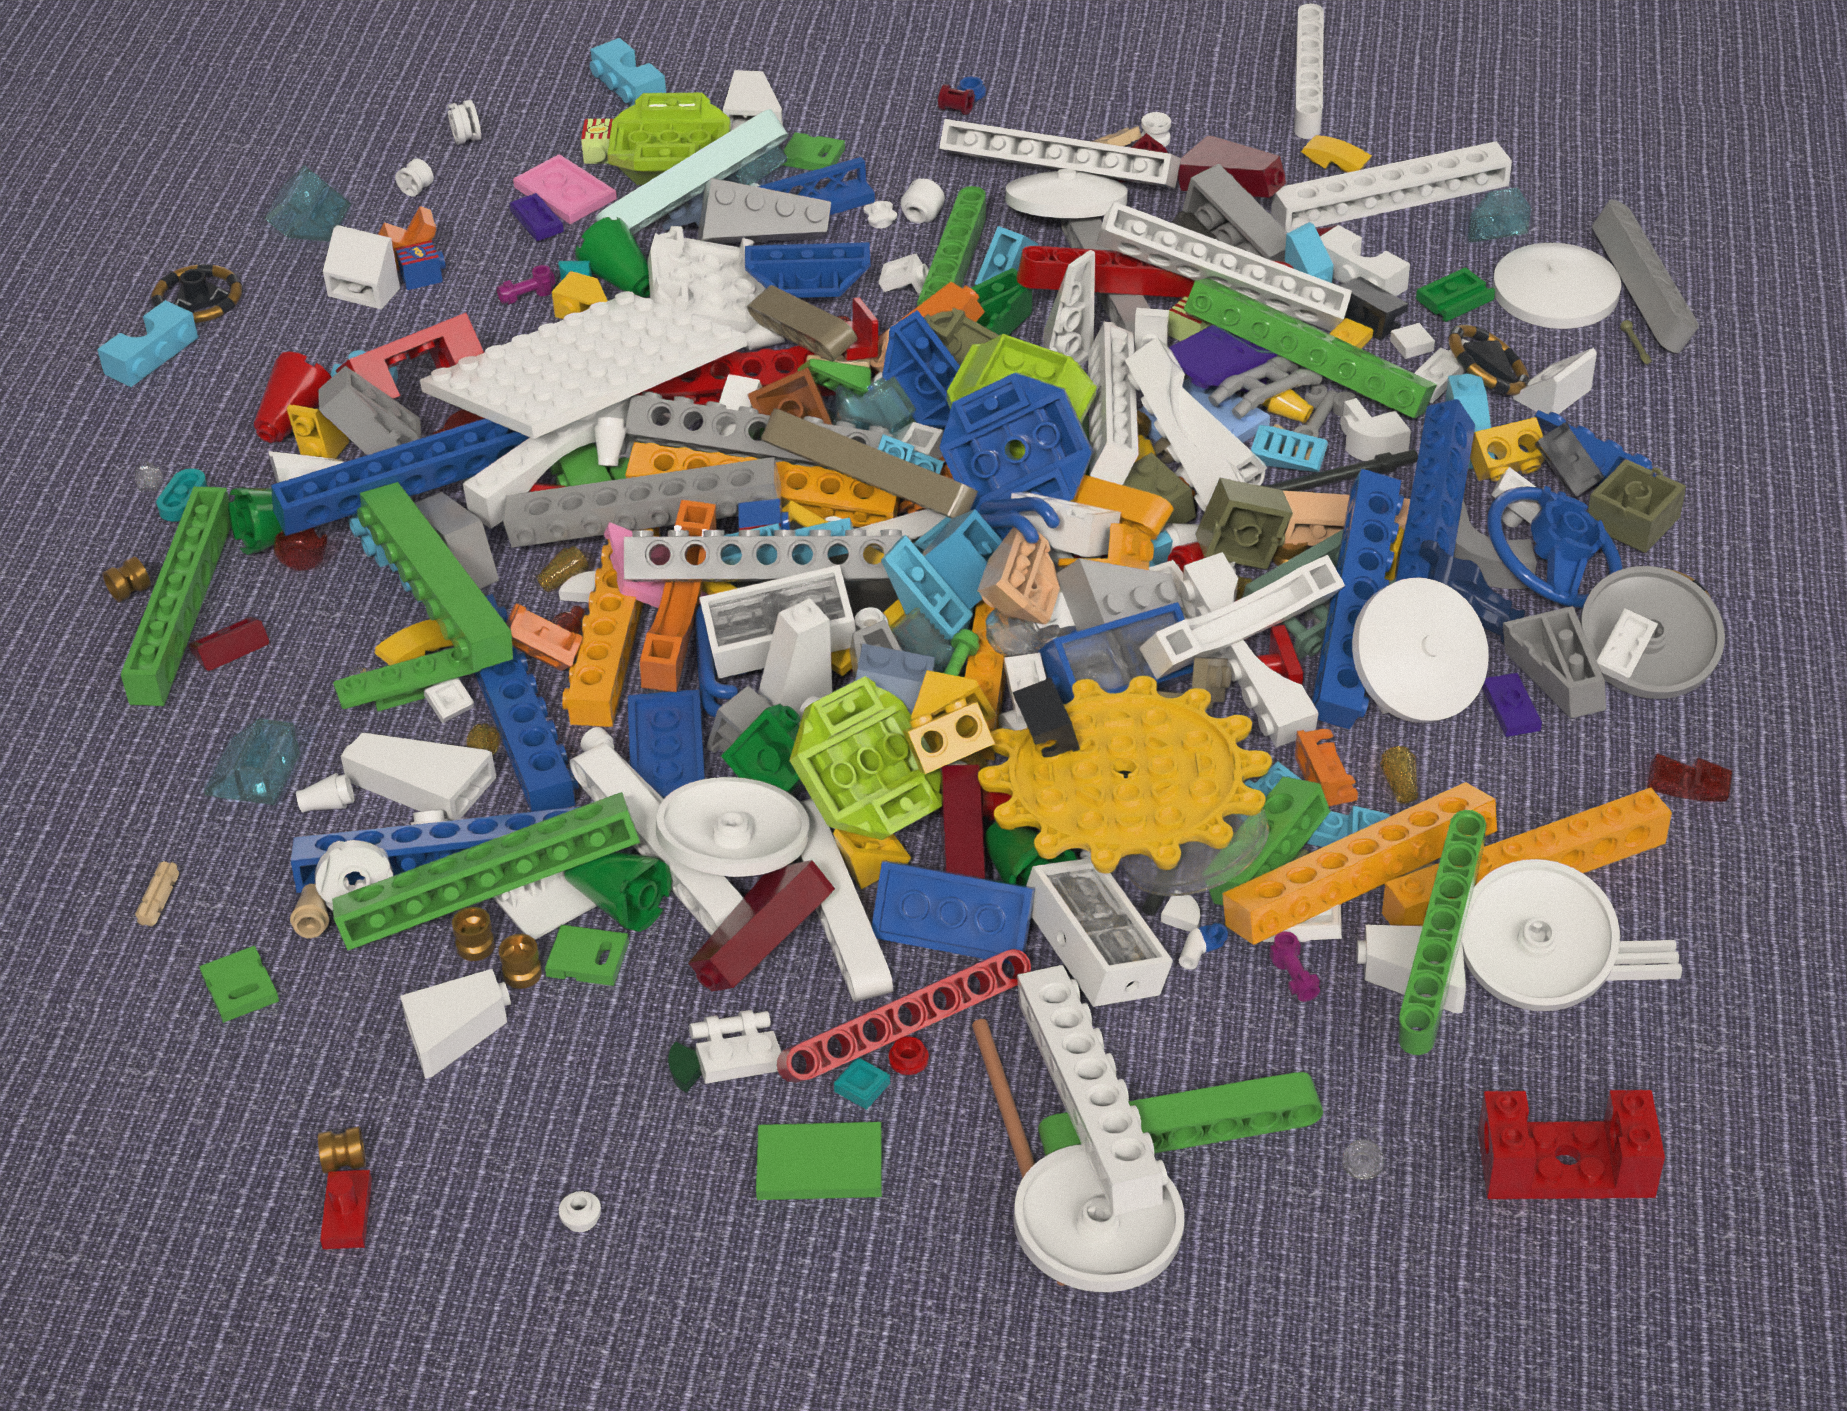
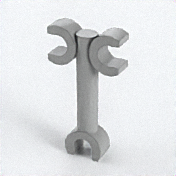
[1294,384,1356,438]

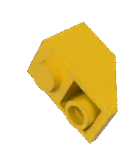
[552,271,608,319]
[287,405,350,459]

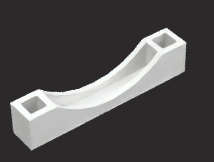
[1125,337,1246,512]
[463,397,631,529]
[1180,552,1318,747]
[1139,555,1345,679]

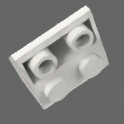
[323,225,400,309]

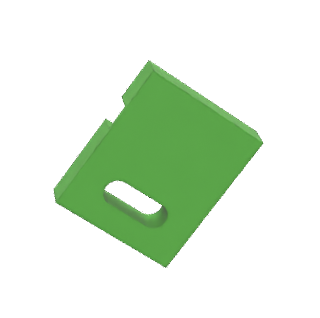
[780,132,845,171]
[545,925,629,986]
[199,946,279,1023]

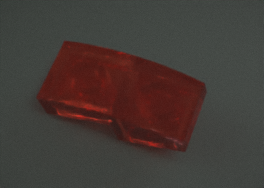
[1647,753,1732,802]

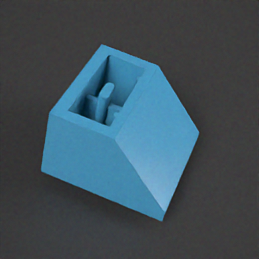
[922,509,1002,609]

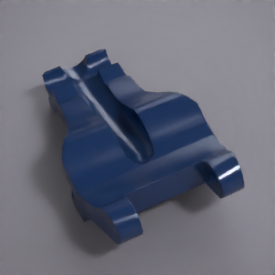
[1418,540,1525,643]

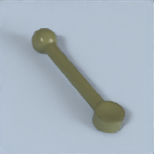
[1620,320,1652,365]

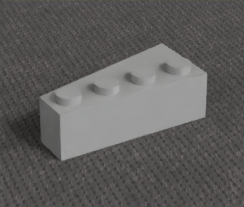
[697,178,831,244]

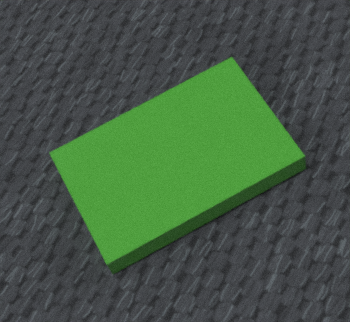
[756,1122,882,1200]

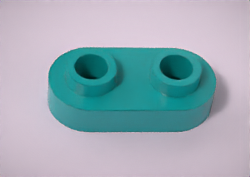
[156,468,208,522]

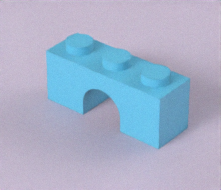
[590,38,666,106]
[97,300,198,387]

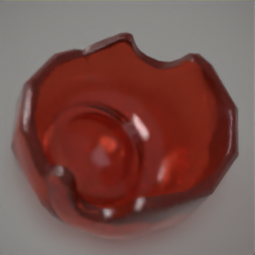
[274,528,328,571]

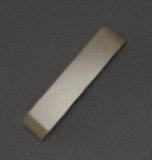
[746,285,857,362]

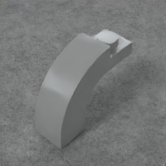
[1453,499,1537,589]

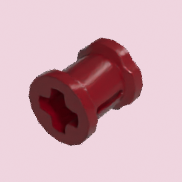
[938,84,975,115]

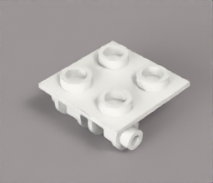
[493,871,597,940]

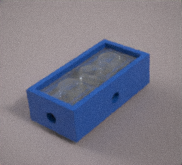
[1038,602,1194,704]

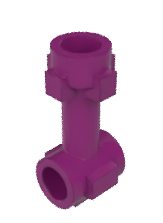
[496,265,556,305]
[1269,931,1320,1002]

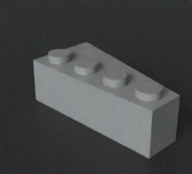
[1179,164,1288,262]

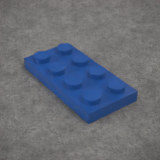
[628,689,705,799]
[872,860,1035,964]

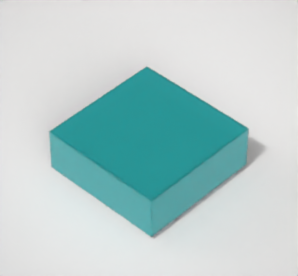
[834,1057,890,1110]

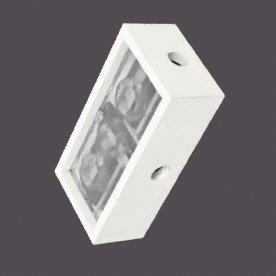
[699,565,856,679]
[1026,858,1173,1007]

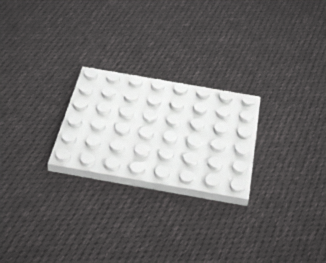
[420,291,747,439]

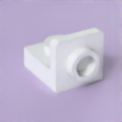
[879,253,929,296]

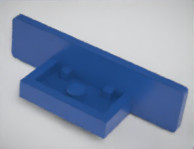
[1534,410,1656,486]

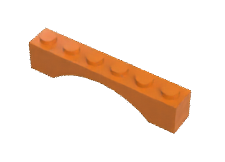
[640,500,716,692]

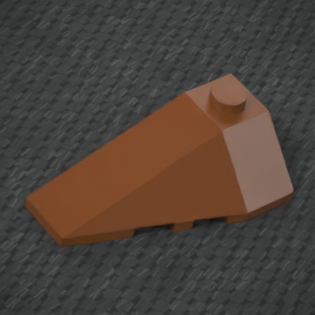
[747,367,834,494]

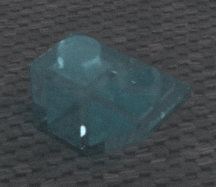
[1468,187,1531,243]

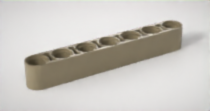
[761,408,978,519]

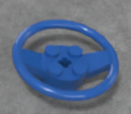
[1487,486,1623,608]

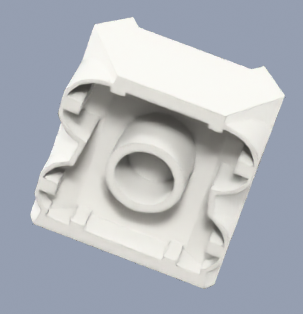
[268,451,344,483]

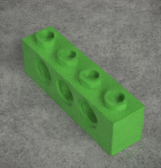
[1203,776,1330,906]

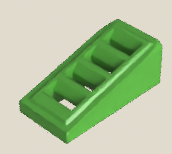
[798,359,871,400]

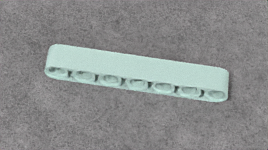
[595,109,788,235]

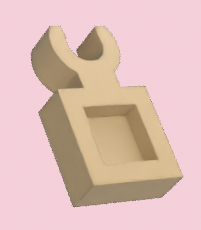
[1091,126,1142,146]

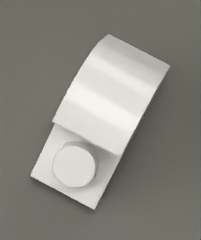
[1340,398,1411,461]

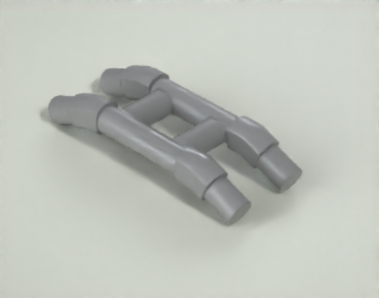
[1208,356,1322,419]

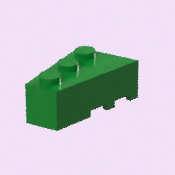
[971,268,1033,335]

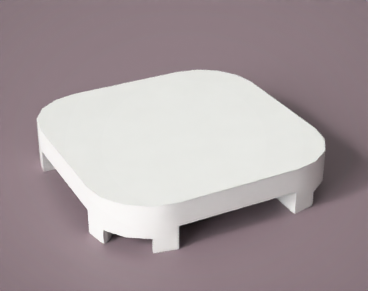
[648,226,766,333]

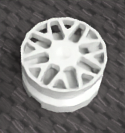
[447,99,481,145]

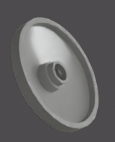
[1579,566,1725,699]

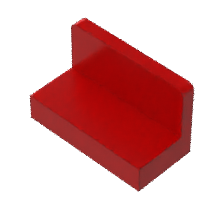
[842,297,878,361]

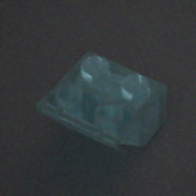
[264,165,351,242]
[833,376,916,434]
[204,718,300,805]

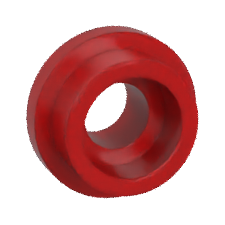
[888,1037,929,1075]

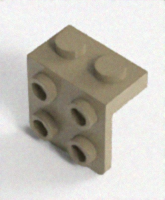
[1157,657,1232,709]

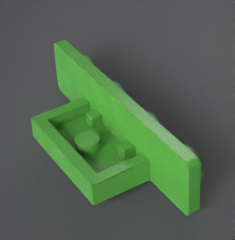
[333,647,481,711]

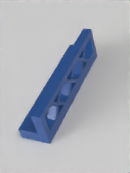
[757,157,875,215]

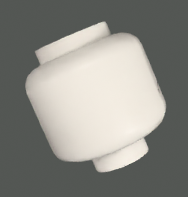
[901,178,945,224]

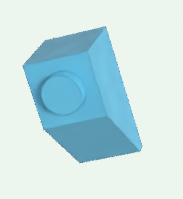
[1285,222,1334,283]
[975,226,1038,285]

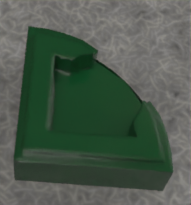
[668,1041,702,1093]

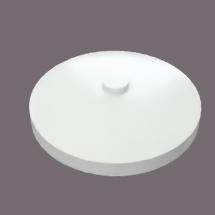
[1006,169,1128,218]
[1493,243,1621,329]
[1352,578,1489,723]
[656,777,809,877]
[1462,859,1620,1011]
[1013,1144,1184,1292]

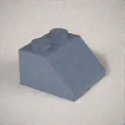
[855,643,935,715]

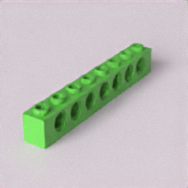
[1184,278,1437,418]
[121,486,231,706]
[332,792,640,951]

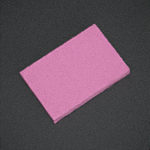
[513,154,617,224]

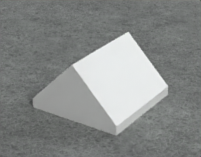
[1512,348,1597,414]

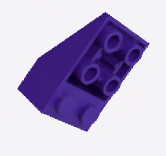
[1168,325,1278,392]

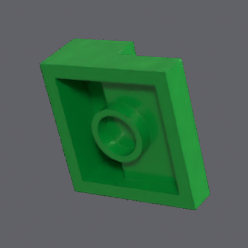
[721,703,803,794]

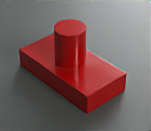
[1256,625,1303,685]
[320,1170,372,1250]

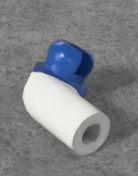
[1179,923,1228,970]

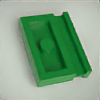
[1416,267,1495,322]

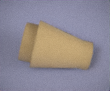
[290,884,329,938]

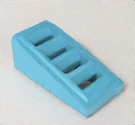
[1251,425,1328,472]

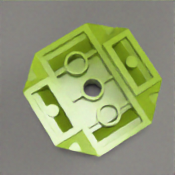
[607,92,731,185]
[946,334,1097,459]
[789,676,942,840]

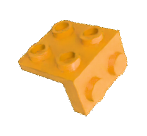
[1058,523,1154,570]

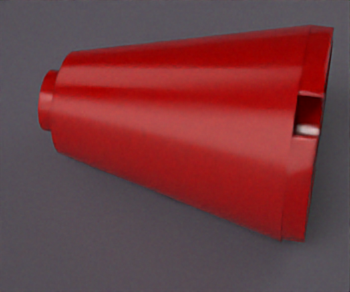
[254,351,332,443]

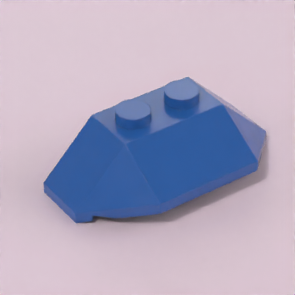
[745,242,871,298]
[882,310,960,428]

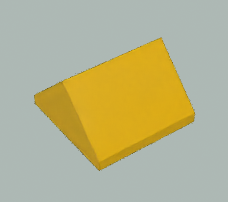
[911,670,997,751]

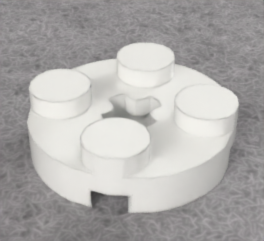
[315,840,393,911]

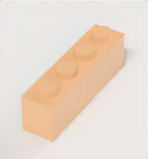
[1280,491,1410,546]

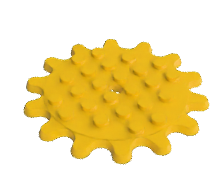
[978,676,1272,874]

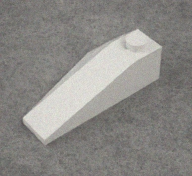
[1043,250,1095,365]

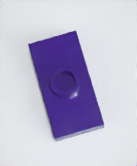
[509,193,564,241]
[1482,673,1542,737]

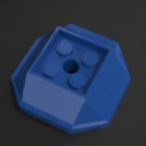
[939,372,1094,513]

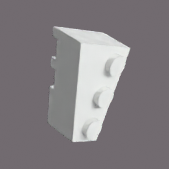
[1011,492,1121,558]

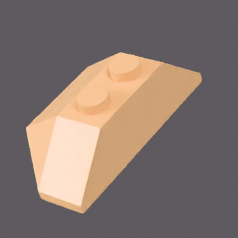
[977,527,1060,625]

